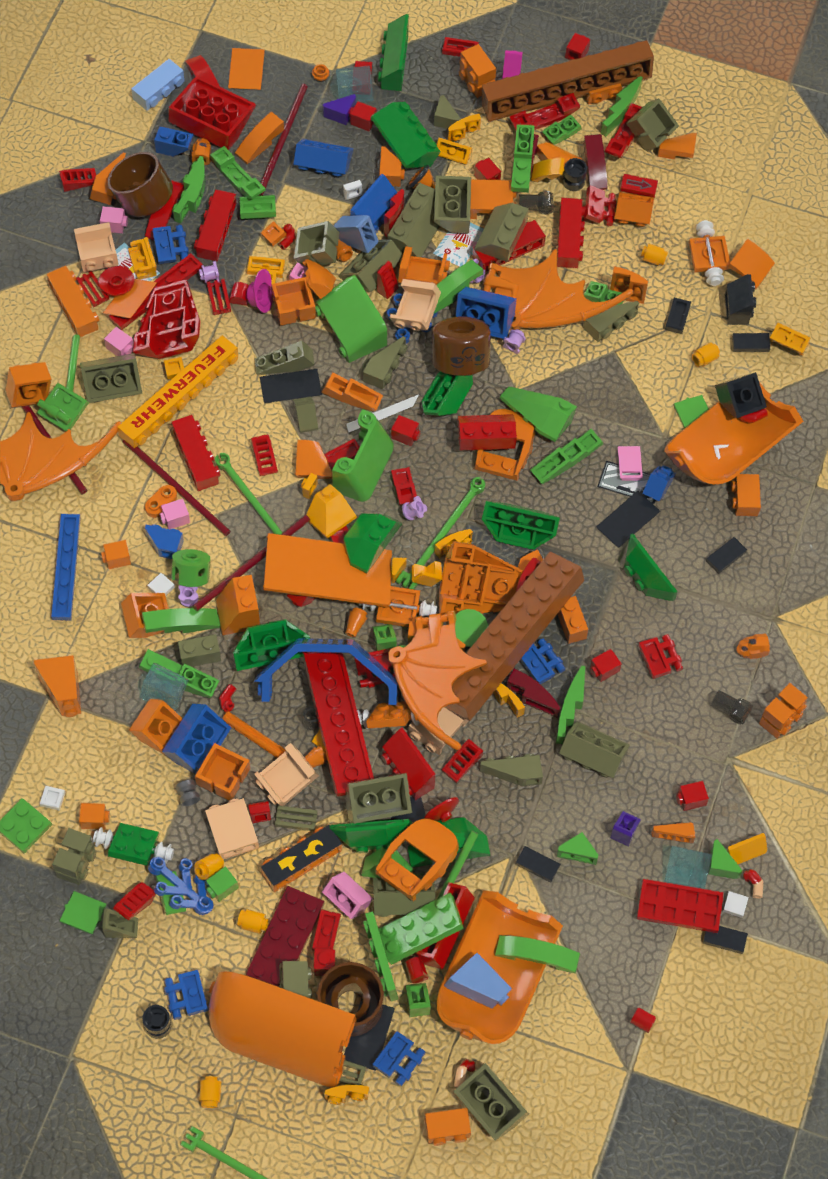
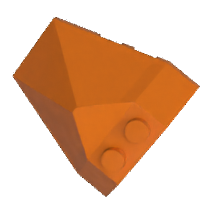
[439,541,524,615]

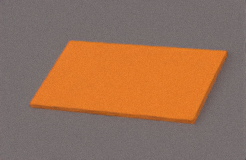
[263,533,392,607]

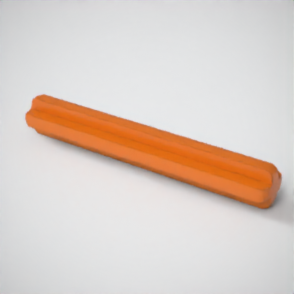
[222,712,287,758]

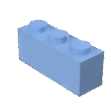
[131,59,185,111]

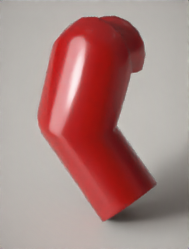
[279,224,296,250]
[739,408,768,423]
[219,684,237,712]

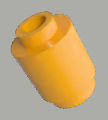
[641,243,668,266]
[692,342,720,367]
[194,854,224,880]
[237,909,269,934]
[199,1076,222,1108]

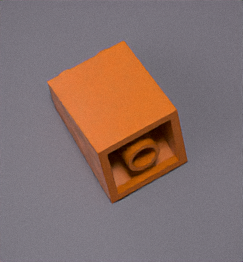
[216,575,260,635]
[34,655,82,717]

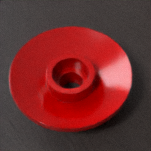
[98,266,135,296]
[424,797,459,822]

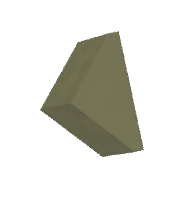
[434,95,461,129]
[293,397,318,433]
[103,908,138,938]

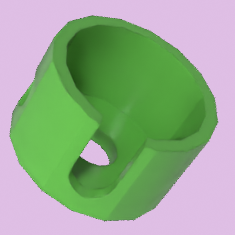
[171,549,211,587]

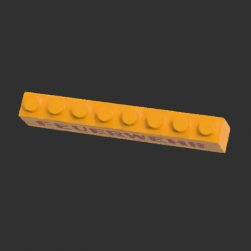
[117,335,239,448]

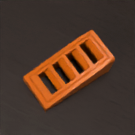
[651,822,695,843]

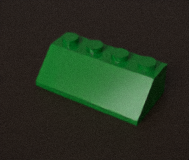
[378,14,409,91]
[371,102,441,168]

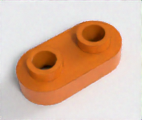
[145,485,177,518]

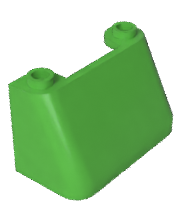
[315,275,387,363]
[332,409,394,502]

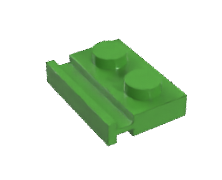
[240,195,276,219]

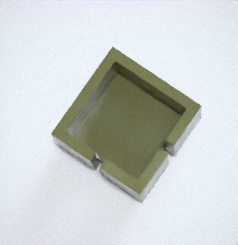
[626,98,679,151]
[294,221,339,266]
[52,828,97,885]

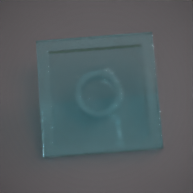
[335,66,373,103]
[140,663,189,712]
[664,846,712,889]

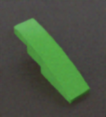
[601,76,643,137]
[434,260,483,313]
[531,428,603,484]
[142,608,221,634]
[556,666,585,744]

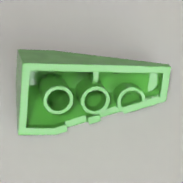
[500,386,577,442]

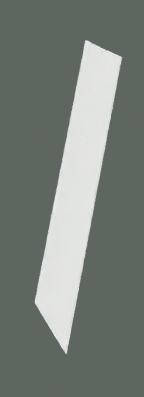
[346,395,418,433]

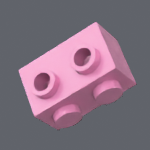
[322,872,373,919]

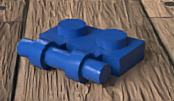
[152,225,189,264]
[520,638,566,684]
[164,970,208,1020]
[373,1031,426,1087]

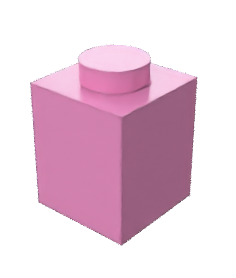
[100,206,128,234]
[104,327,134,356]
[160,499,190,530]

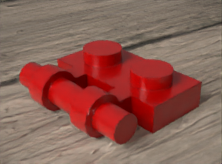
[584,185,617,226]
[638,634,683,679]
[354,648,396,688]

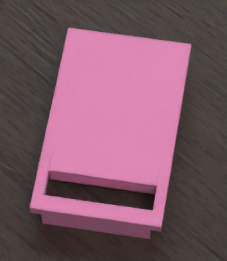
[618,446,643,481]

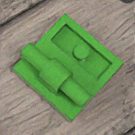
[37,382,89,432]

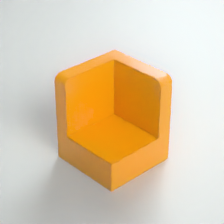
[412,561,442,587]

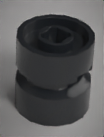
[563,158,587,191]
[142,1005,172,1039]

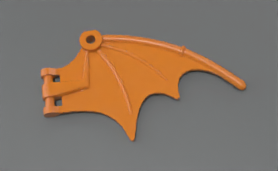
[483,249,633,330]
[0,412,122,501]
[388,611,487,750]

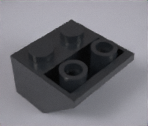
[724,274,756,325]

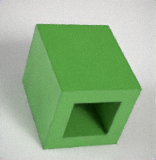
[206,866,239,902]

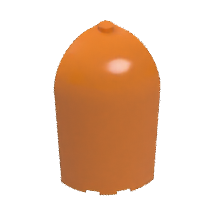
[665,382,804,484]
[437,890,563,1044]
[209,971,356,1088]

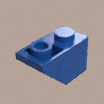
[154,126,193,157]
[642,466,676,501]
[145,524,184,559]

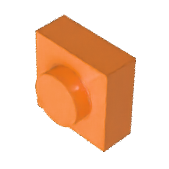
[261,221,286,247]

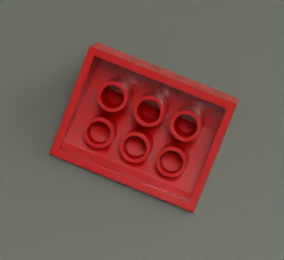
[169,75,256,150]

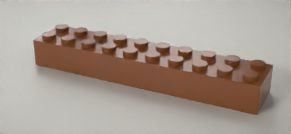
[482,40,654,122]
[445,552,584,721]

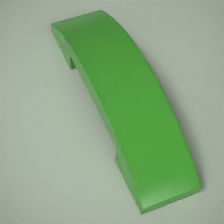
[210,146,265,199]
[495,936,580,974]

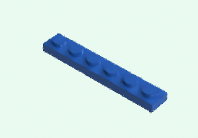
[51,514,81,621]

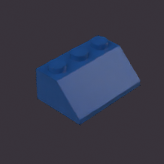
[293,139,354,176]
[350,174,398,234]
[456,287,517,339]
[162,704,231,774]

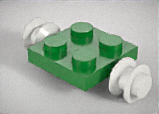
[93,823,174,866]

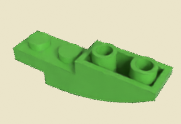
[511,124,535,193]
[172,156,206,224]
[139,649,220,698]

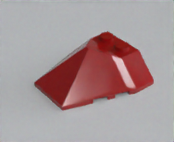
[133,280,201,359]

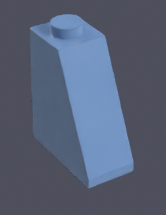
[333,215,379,253]
[444,953,512,1008]

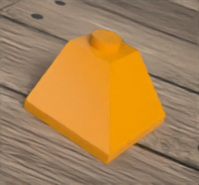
[306,484,357,538]

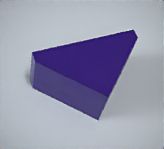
[322,94,356,125]
[610,811,641,847]

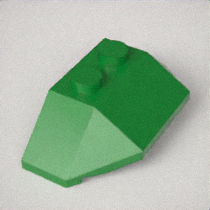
[421,371,473,416]
[482,501,560,550]
[343,513,402,573]
[624,534,678,601]
[233,619,310,671]
[408,817,490,868]
[329,819,412,853]

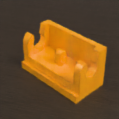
[128,237,157,280]
[769,323,811,356]

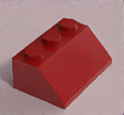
[457,414,517,450]
[381,727,436,800]

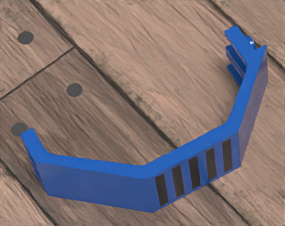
[254,638,397,705]

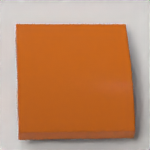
[728,239,775,289]
[610,266,648,304]

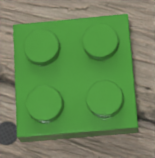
[0,798,52,854]

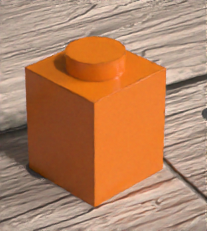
[101,540,131,569]
[79,803,110,830]

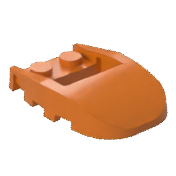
[474,409,535,481]
[376,819,459,902]

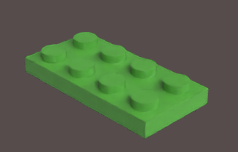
[379,893,464,965]
[363,911,399,1002]

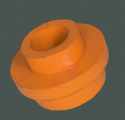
[312,64,329,81]

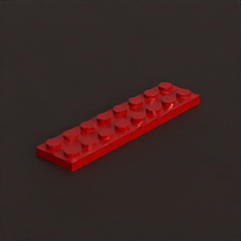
[302,652,374,797]

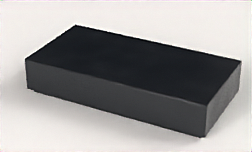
[665,297,691,334]
[732,333,770,352]
[706,537,747,574]
[515,846,561,883]
[703,926,748,954]

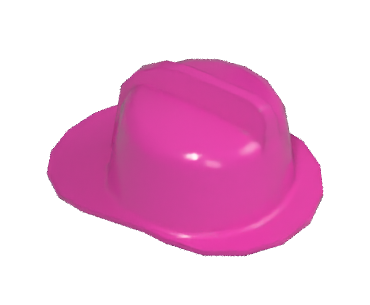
[247,269,273,313]

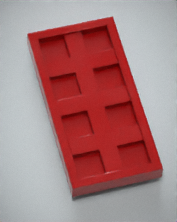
[637,879,724,933]

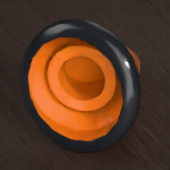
[408,165,435,189]

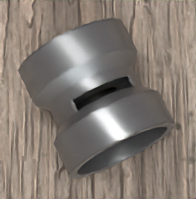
[175,779,200,806]

